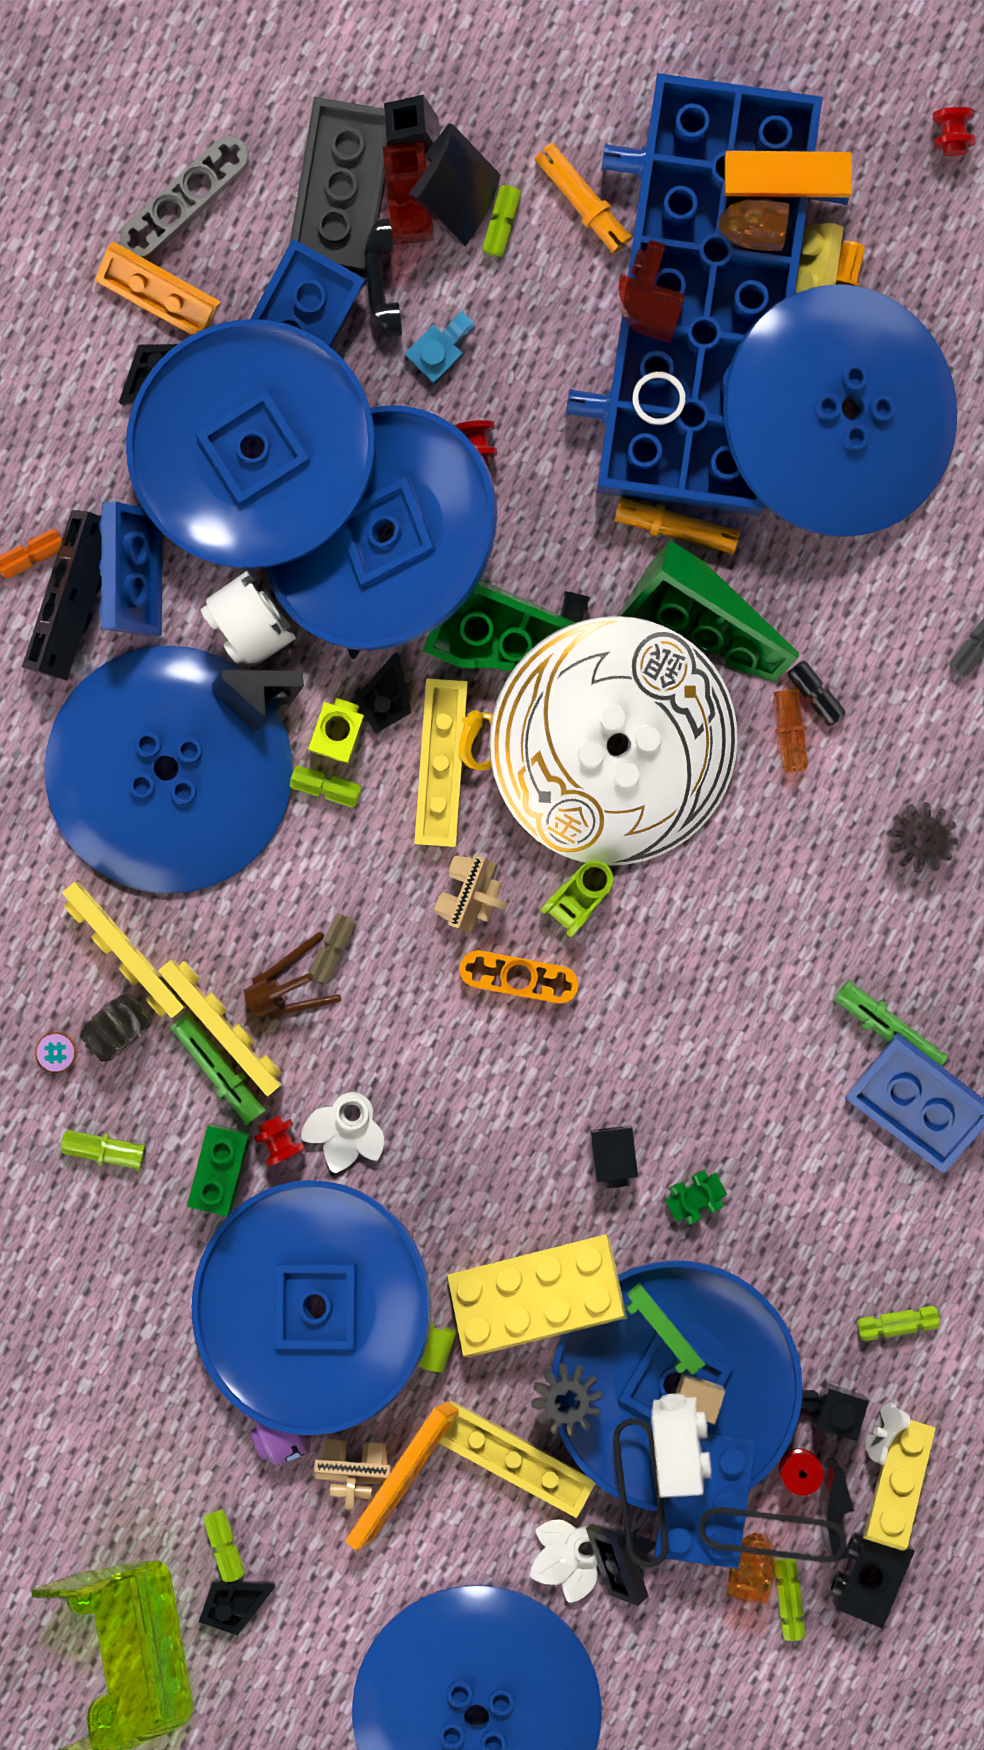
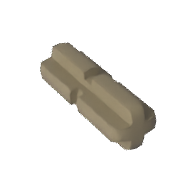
[309,914,356,984]

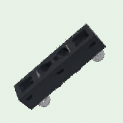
[22,510,102,681]

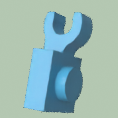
[405,311,475,385]

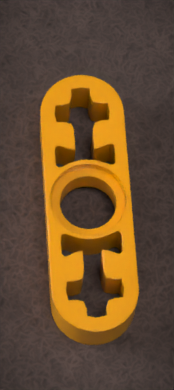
[459,950,578,1003]

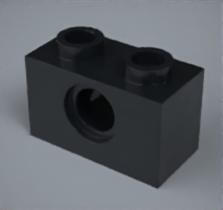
[829,1524,915,1629]

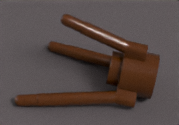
[243,932,342,1020]

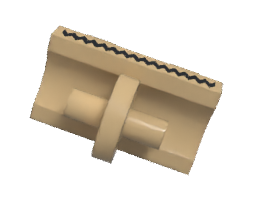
[434,855,508,934]
[314,1439,391,1510]

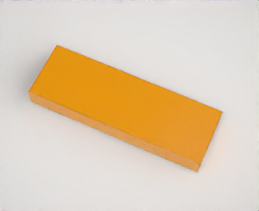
[724,151,852,198]
[94,241,221,335]

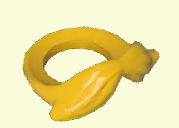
[459,710,493,771]

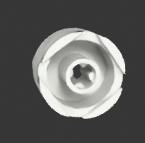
[200,570,296,668]

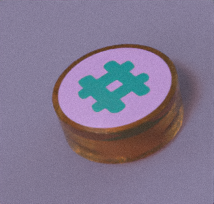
[35,1032,78,1073]

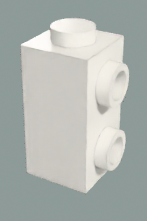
[652,1394,711,1497]

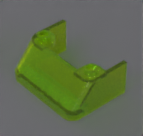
[31,1561,193,1750]

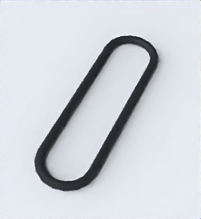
[613,1418,669,1568]
[698,1507,847,1563]

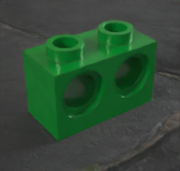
[187,1123,252,1217]

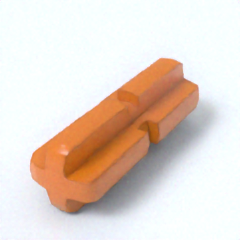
[0,529,62,579]

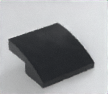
[409,123,501,247]
[819,1457,855,1562]

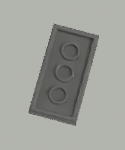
[290,97,390,274]

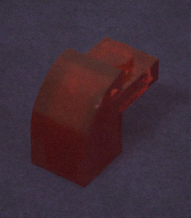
[382,142,434,245]
[617,239,685,343]

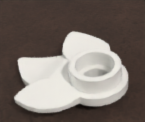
[301,1092,384,1173]
[530,1519,598,1602]

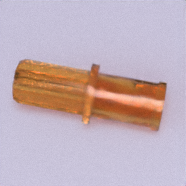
[773,689,808,773]

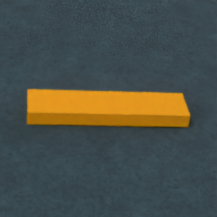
[345,1401,459,1550]

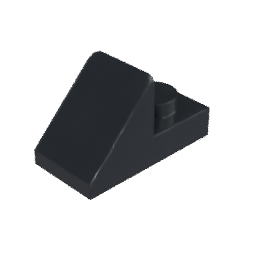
[212,670,304,730]
[586,1524,656,1606]

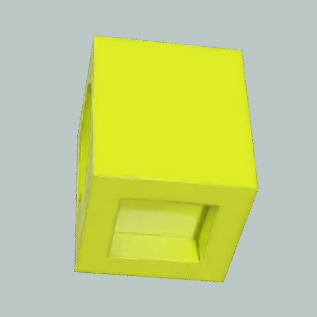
[308,698,365,765]

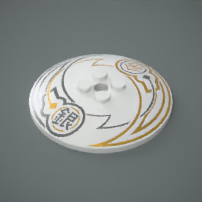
[489,616,738,866]

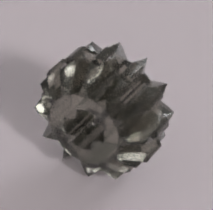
[886,802,958,873]
[79,994,152,1062]

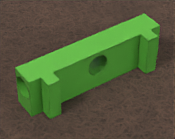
[626,1282,705,1375]

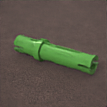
[833,980,948,1066]
[169,1012,267,1126]

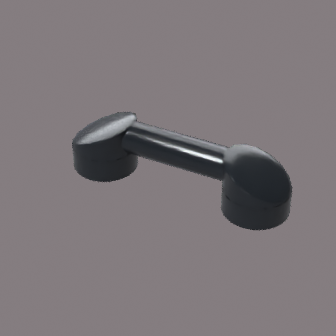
[364,218,402,337]

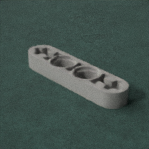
[120,136,249,260]

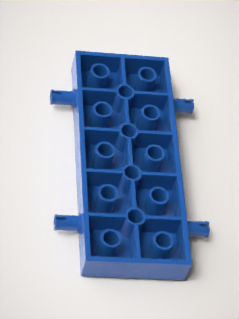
[566,73,849,516]

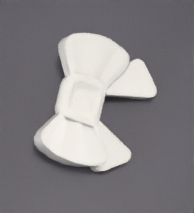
[865,1402,910,1466]

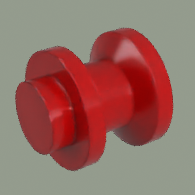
[932,107,976,156]
[454,420,498,466]
[254,1115,305,1167]
[779,1448,824,1496]

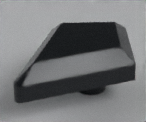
[119,344,177,406]
[355,652,411,734]
[198,1581,276,1636]

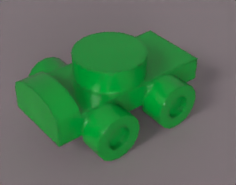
[665,1169,728,1225]

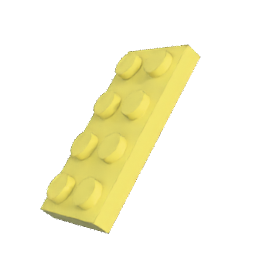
[447,1234,627,1358]

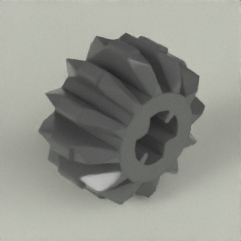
[531,1362,603,1436]

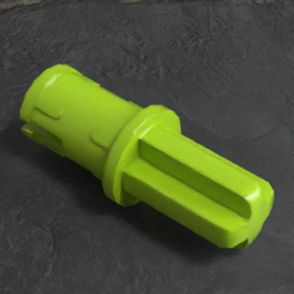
[61,1130,146,1171]

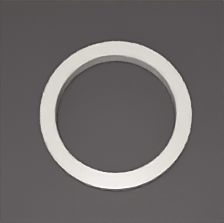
[633,372,685,425]

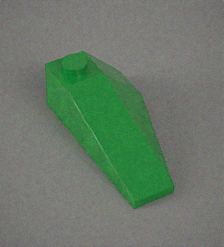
[618,540,799,682]
[422,580,576,671]

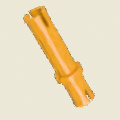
[534,142,633,255]
[613,496,740,556]

